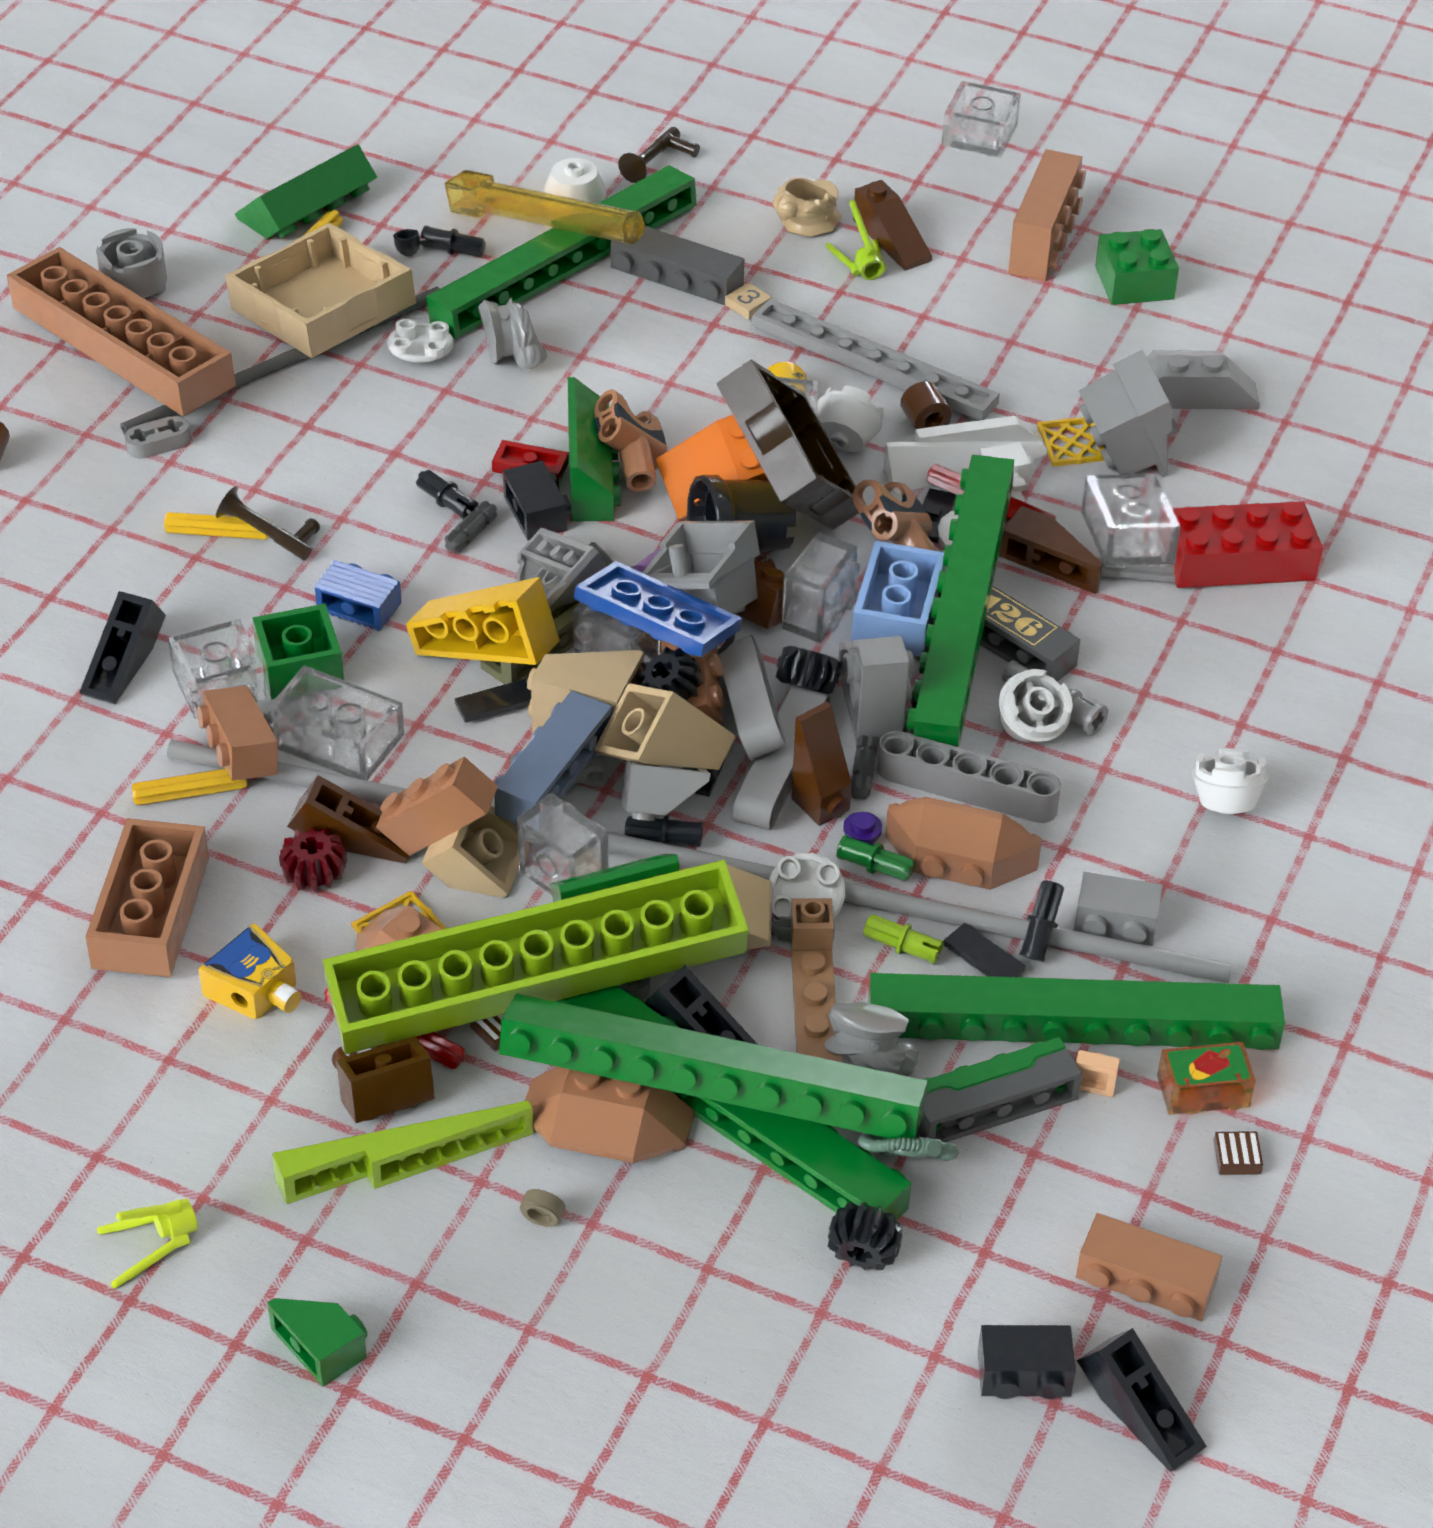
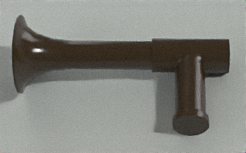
[618,127,700,183]
[216,486,320,561]

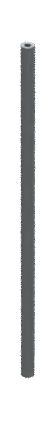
[120,286,440,435]

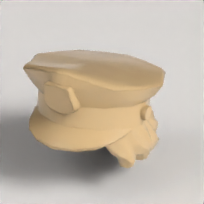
[773,177,842,237]

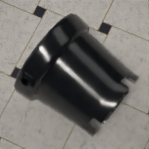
[687,475,796,553]

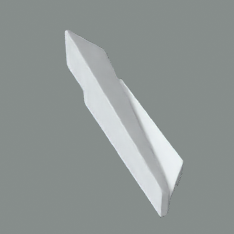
[884,416,1047,494]

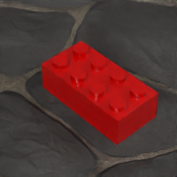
[1160,501,1324,588]

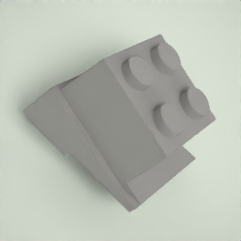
[1079,350,1179,479]
[642,521,760,614]

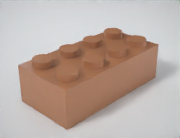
[1008,149,1086,282]
[85,818,209,977]

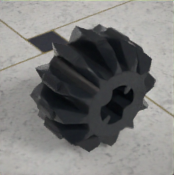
[636,646,703,701]
[775,646,841,694]
[827,1202,903,1271]

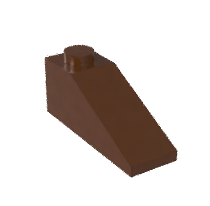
[853,180,932,271]
[999,506,1103,594]
[791,702,852,826]
[287,775,410,864]

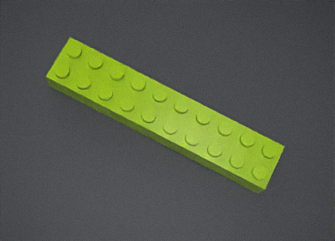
[322,859,749,1054]

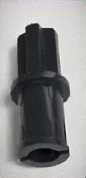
[420,225,486,257]
[416,470,479,519]
[625,815,703,847]
[1019,880,1064,962]

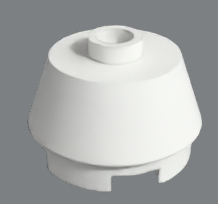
[543,158,606,219]
[817,385,884,452]
[999,669,1073,743]
[1191,748,1269,815]

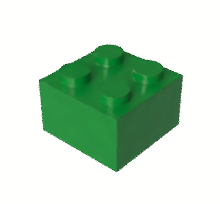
[1095,229,1179,305]
[252,603,345,700]

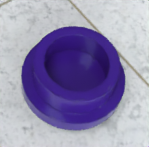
[843,812,882,845]

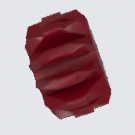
[279,825,347,893]

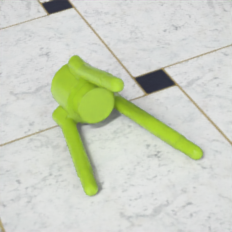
[826,200,887,280]

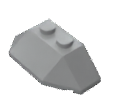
[1147,350,1260,410]
[516,527,607,610]

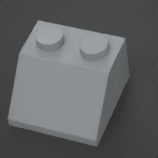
[621,760,710,821]

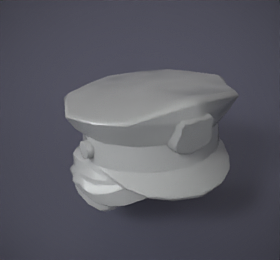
[478,298,547,369]
[825,1002,919,1077]

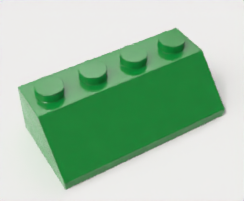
[235,144,378,239]
[567,377,621,522]

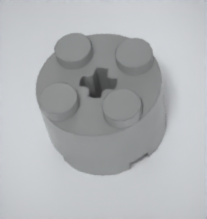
[96,228,167,298]

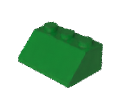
[549,853,680,902]

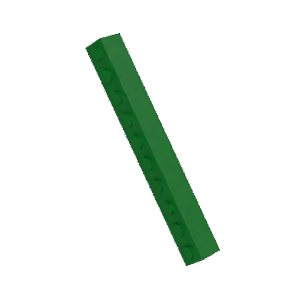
[426,165,697,339]
[907,455,1014,747]
[868,973,1285,1050]
[555,985,911,1221]
[499,993,928,1139]

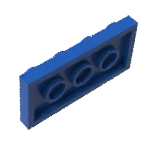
[574,561,742,657]

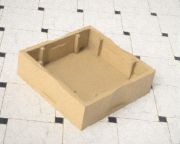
[225,223,416,358]

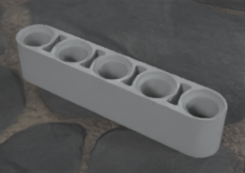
[717,634,787,760]
[733,685,830,830]
[877,731,1061,823]

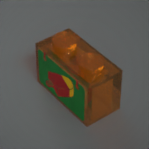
[1157,1042,1256,1115]

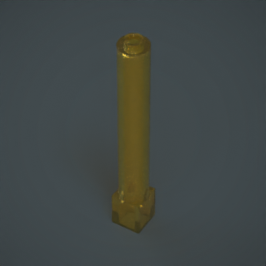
[444,170,645,244]

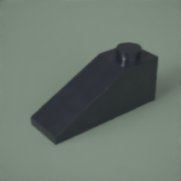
[79,591,166,705]
[644,965,757,1044]
[1077,1328,1207,1472]

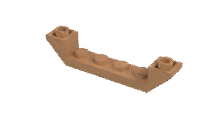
[791,898,843,1063]

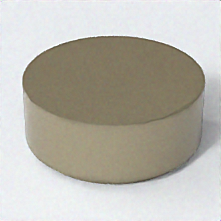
[520,1189,566,1227]

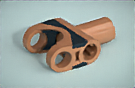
[594,389,667,492]
[853,480,937,551]

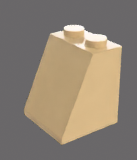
[527,650,644,733]
[594,683,736,770]

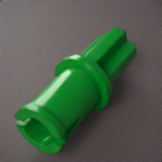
[836,835,915,881]

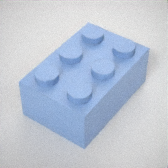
[851,541,945,657]

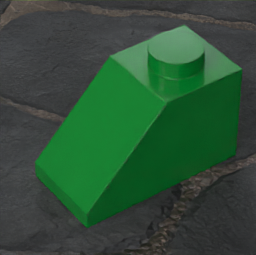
[267,1298,368,1387]

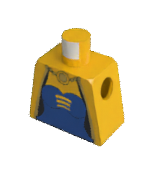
[199,923,302,1019]

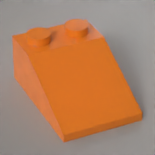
[655,414,768,522]

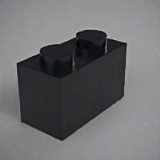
[503,461,571,541]
[978,1325,1076,1399]

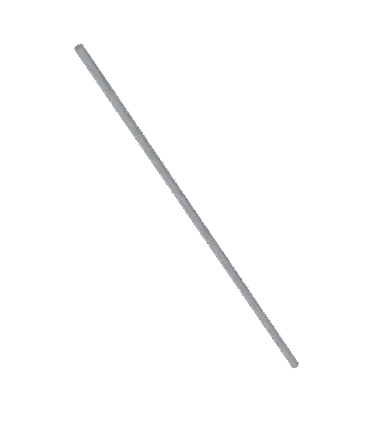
[167,739,1232,984]

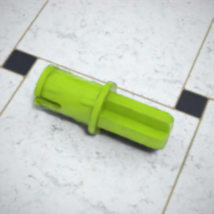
[863,914,944,965]

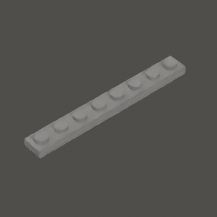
[752,299,1000,421]

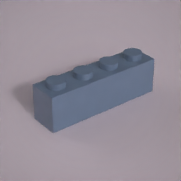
[494,690,612,831]

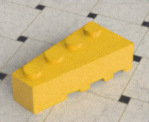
[406,577,560,665]

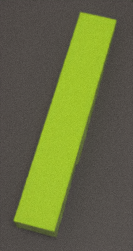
[272,1100,533,1204]

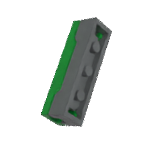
[918,1037,1082,1143]

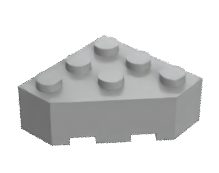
[838,636,914,746]

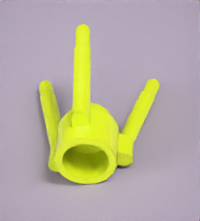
[97,1198,198,1288]

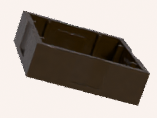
[716,359,866,530]

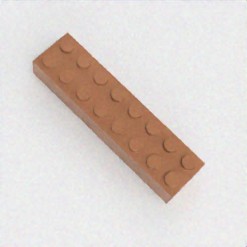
[7,247,236,416]

